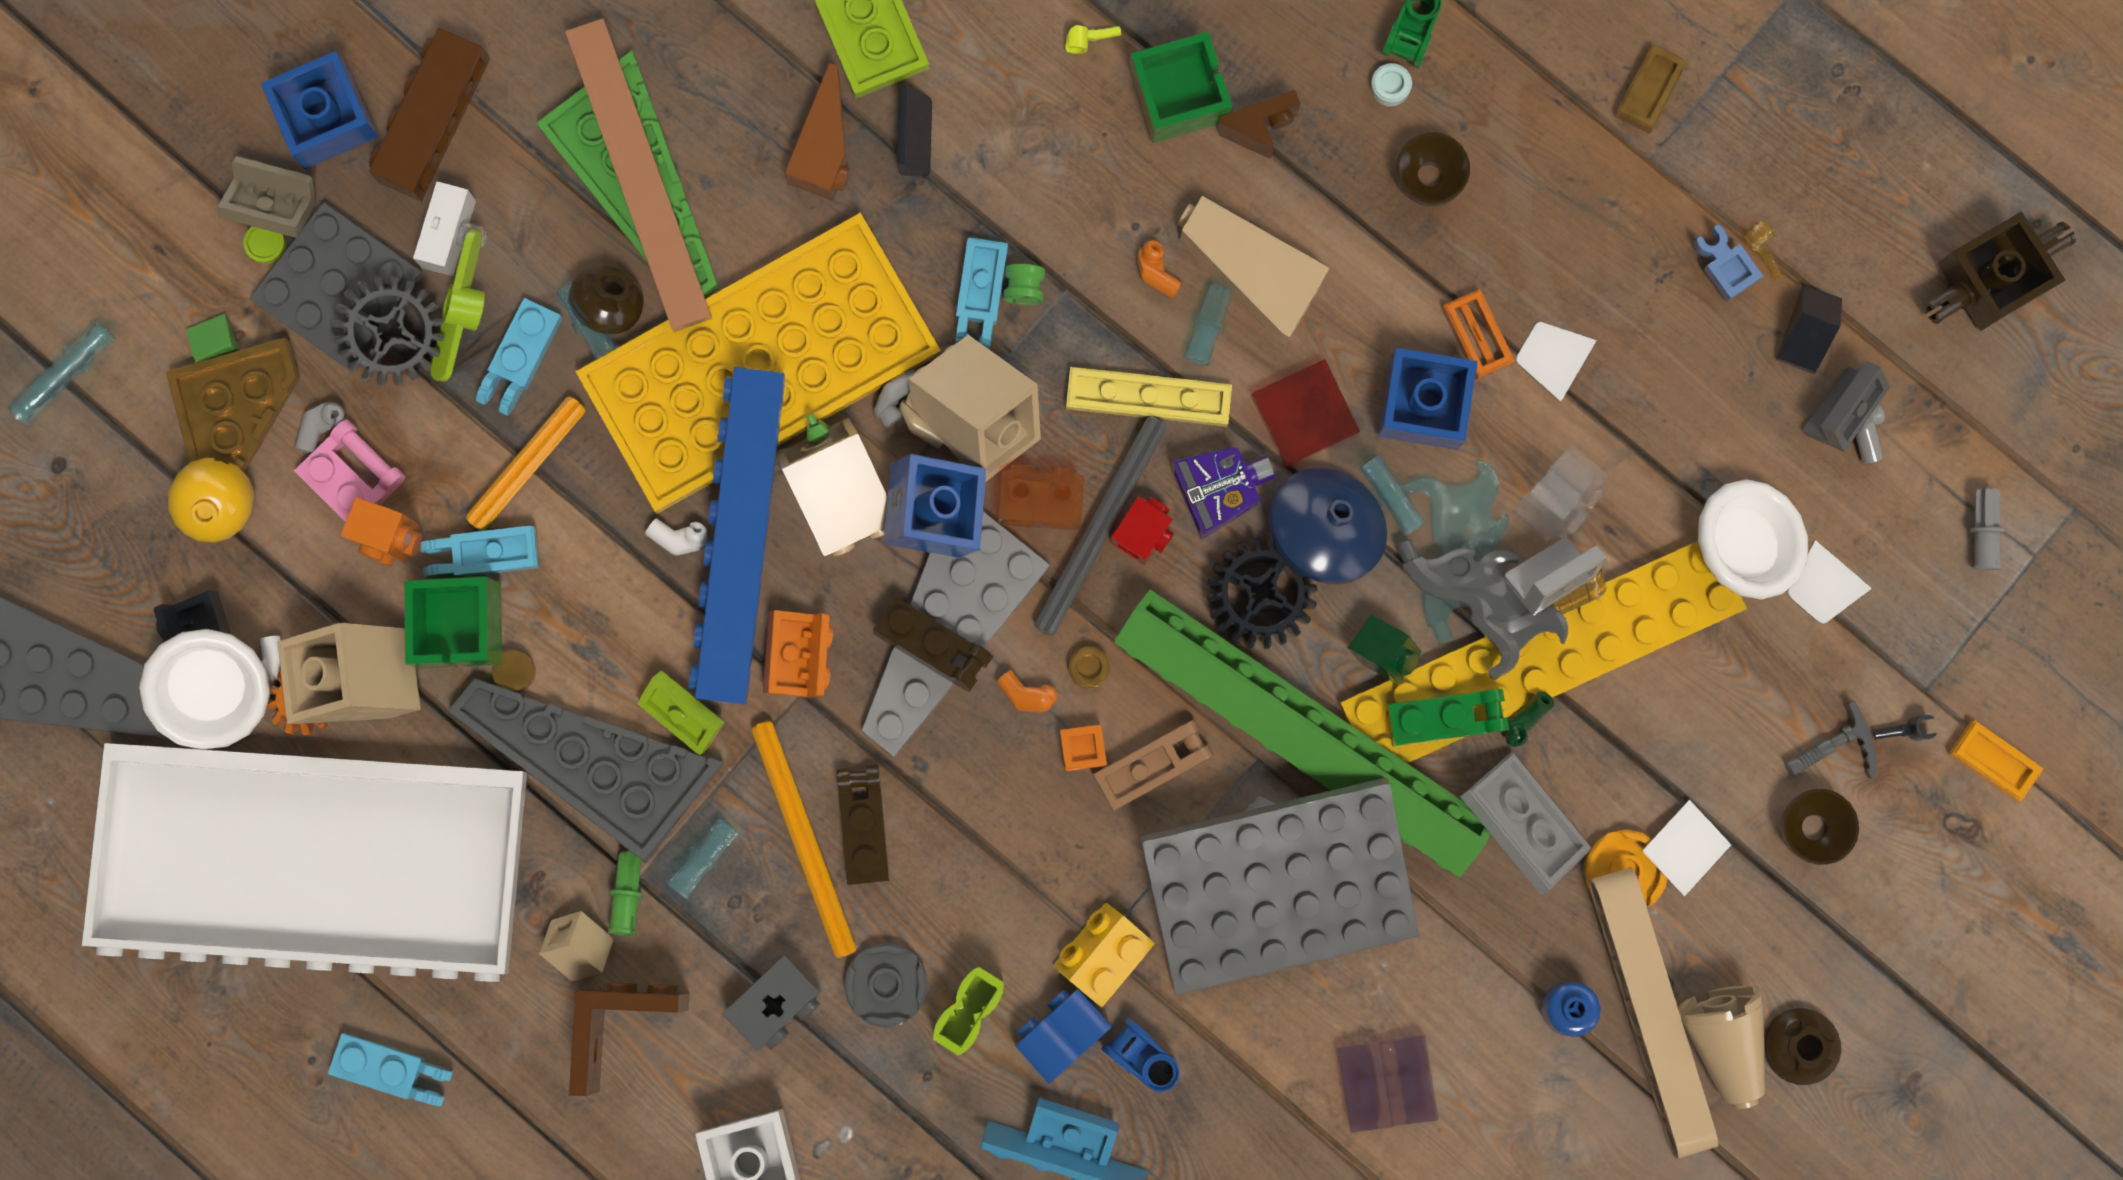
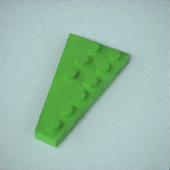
[536,51,719,298]

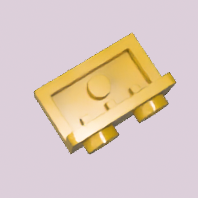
[1053,903,1155,1008]

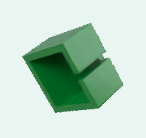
[1129,31,1233,143]
[404,577,502,669]

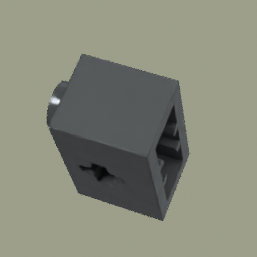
[722,955,822,1051]

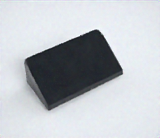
[897,85,932,176]

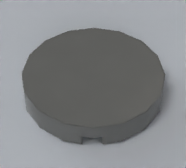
[844,943,928,1028]

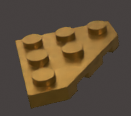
[166,337,299,473]

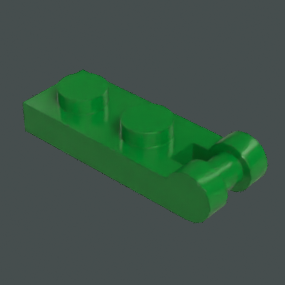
[1387,689,1510,747]

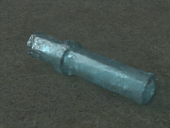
[7,320,116,426]

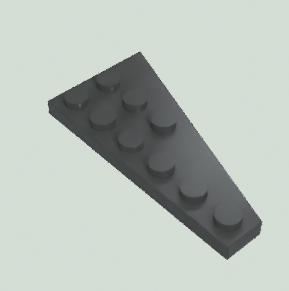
[0,596,169,739]
[448,679,724,863]

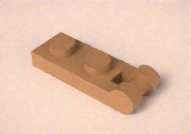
[1093,719,1215,811]

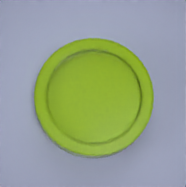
[243,226,286,264]

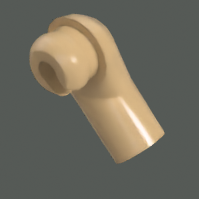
[900,393,943,449]

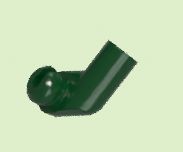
[1502,691,1554,747]

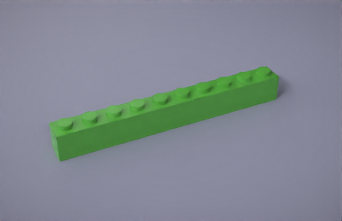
[1114,589,1491,878]

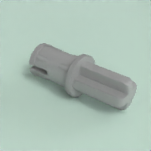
[1970,488,2005,570]

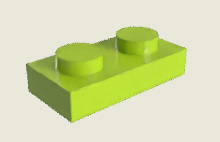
[637,670,725,756]

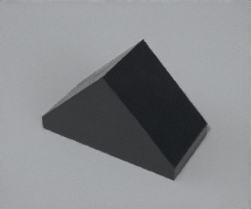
[1776,284,1842,374]

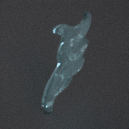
[1404,461,1513,645]

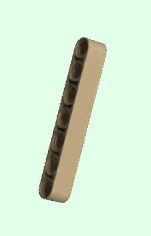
[1589,867,1718,1159]

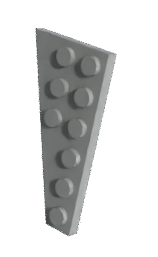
[862,511,1050,758]

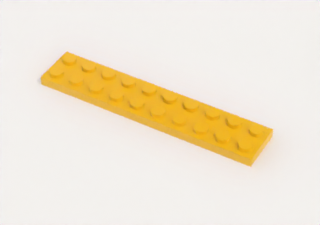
[1339,541,1747,763]

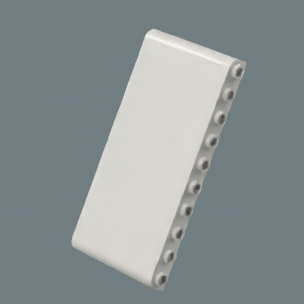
[82,743,527,982]

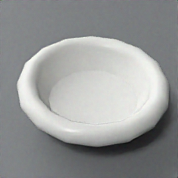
[1698,479,1808,600]
[139,629,270,750]

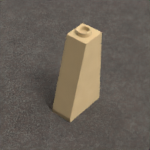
[1178,196,1330,346]

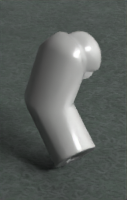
[874,369,915,427]

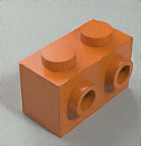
[340,497,422,567]

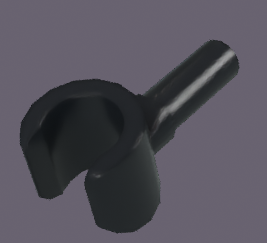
[1873,714,1937,741]

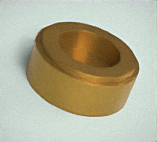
[1069,647,1110,689]
[492,650,536,692]

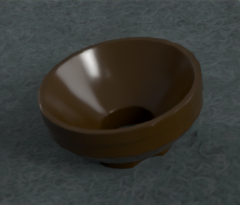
[1396,132,1470,206]
[568,265,644,334]
[1781,789,1859,865]
[1764,1008,1841,1085]

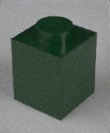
[1347,614,1422,685]

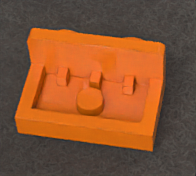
[762,610,833,698]

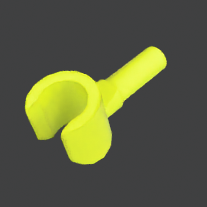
[1065,25,1121,54]

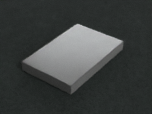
[1460,752,1592,895]

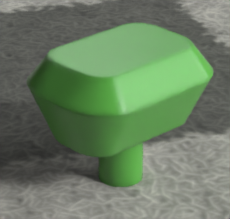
[806,413,830,443]

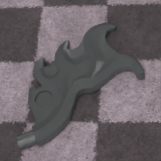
[1397,540,1568,680]

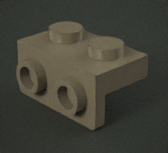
[218,156,316,238]

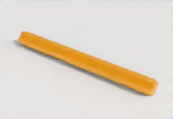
[751,721,856,958]

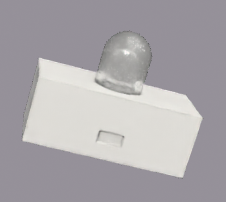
[413,182,489,276]

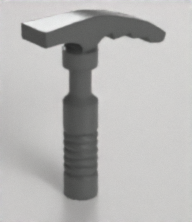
[1784,700,1877,778]

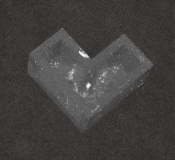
[1512,444,1609,543]

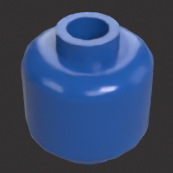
[1541,981,1601,1037]

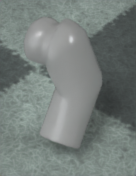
[294,401,345,454]
[1856,404,1885,464]

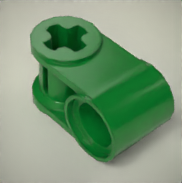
[1382,0,1442,69]

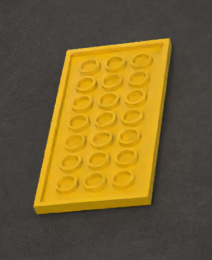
[575,212,942,514]

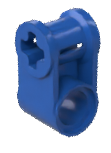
[1101,1017,1180,1092]

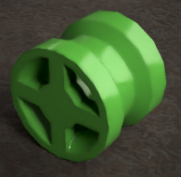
[1003,264,1045,305]

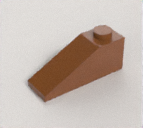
[784,63,851,201]

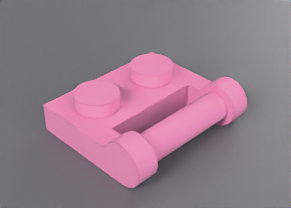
[294,419,405,522]

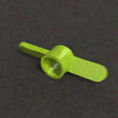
[430,229,485,382]

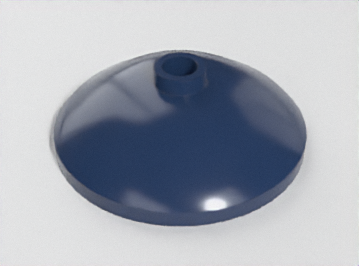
[1269,467,1387,584]

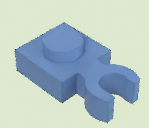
[1693,224,1764,302]

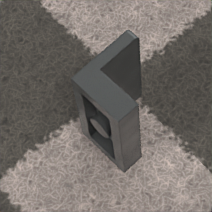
[1803,361,1890,452]

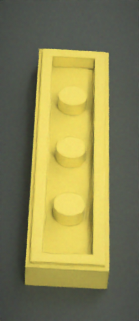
[1066,367,1232,427]

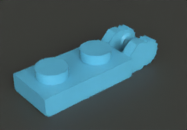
[955,238,1008,350]
[476,298,563,416]
[420,526,540,578]
[328,1033,453,1107]

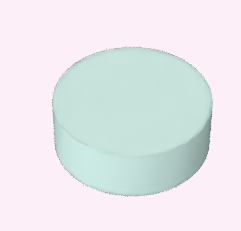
[1370,63,1412,106]

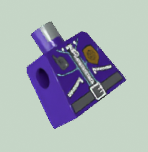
[1171,447,1275,540]

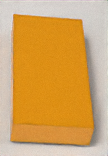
[1948,720,2044,803]

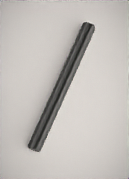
[1035,416,1167,636]

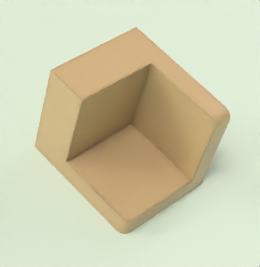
[539,911,613,981]

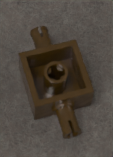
[1923,211,2076,332]

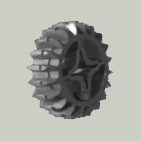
[330,275,445,386]

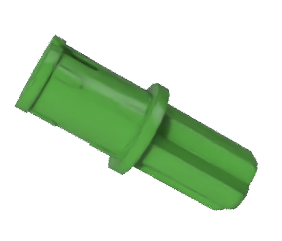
[608,851,643,936]

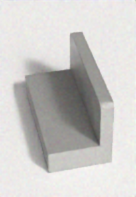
[1503,538,1607,616]

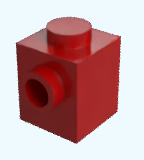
[1110,496,1174,565]

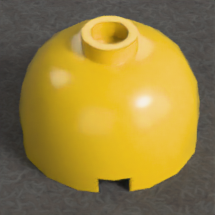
[168,458,255,543]

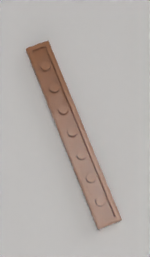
[565,18,712,332]

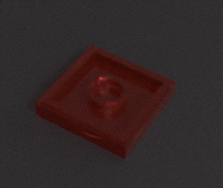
[1251,359,1361,468]

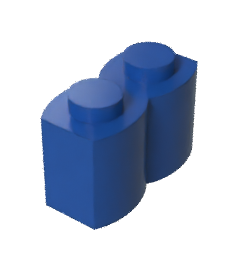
[1015,988,1112,1084]

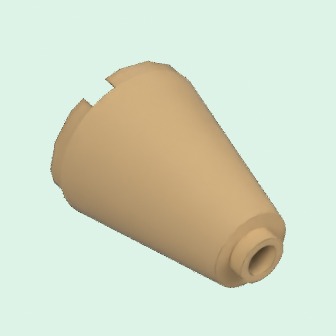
[1678,986,1765,1109]

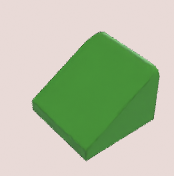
[186,314,240,363]

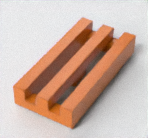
[1442,289,1515,380]

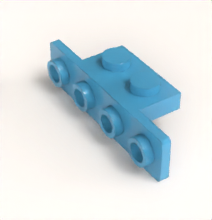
[980,1098,1148,1180]

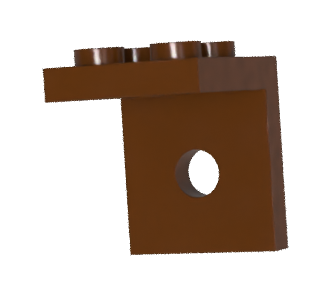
[569,982,689,1096]

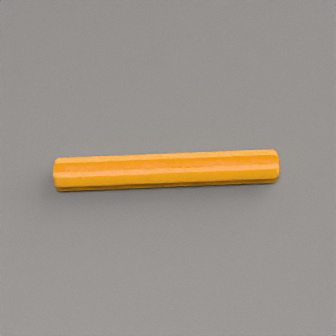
[466,396,585,531]

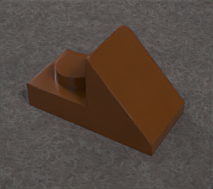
[1217,89,1301,158]

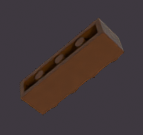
[369,28,490,202]

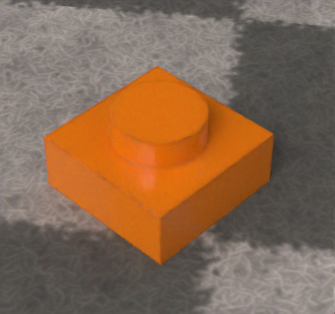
[1060,724,1107,772]

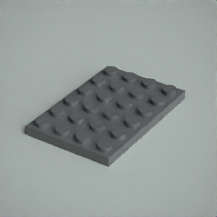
[1140,777,1419,995]

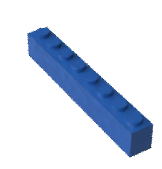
[689,367,785,704]

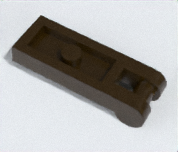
[873,597,993,692]
[837,765,890,885]

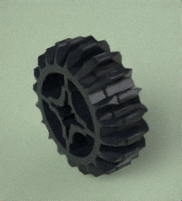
[1206,538,1317,650]

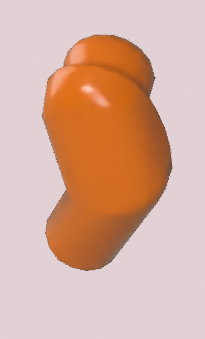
[1137,240,1183,300]
[996,670,1057,713]

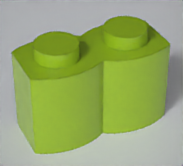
[933,967,1005,1056]

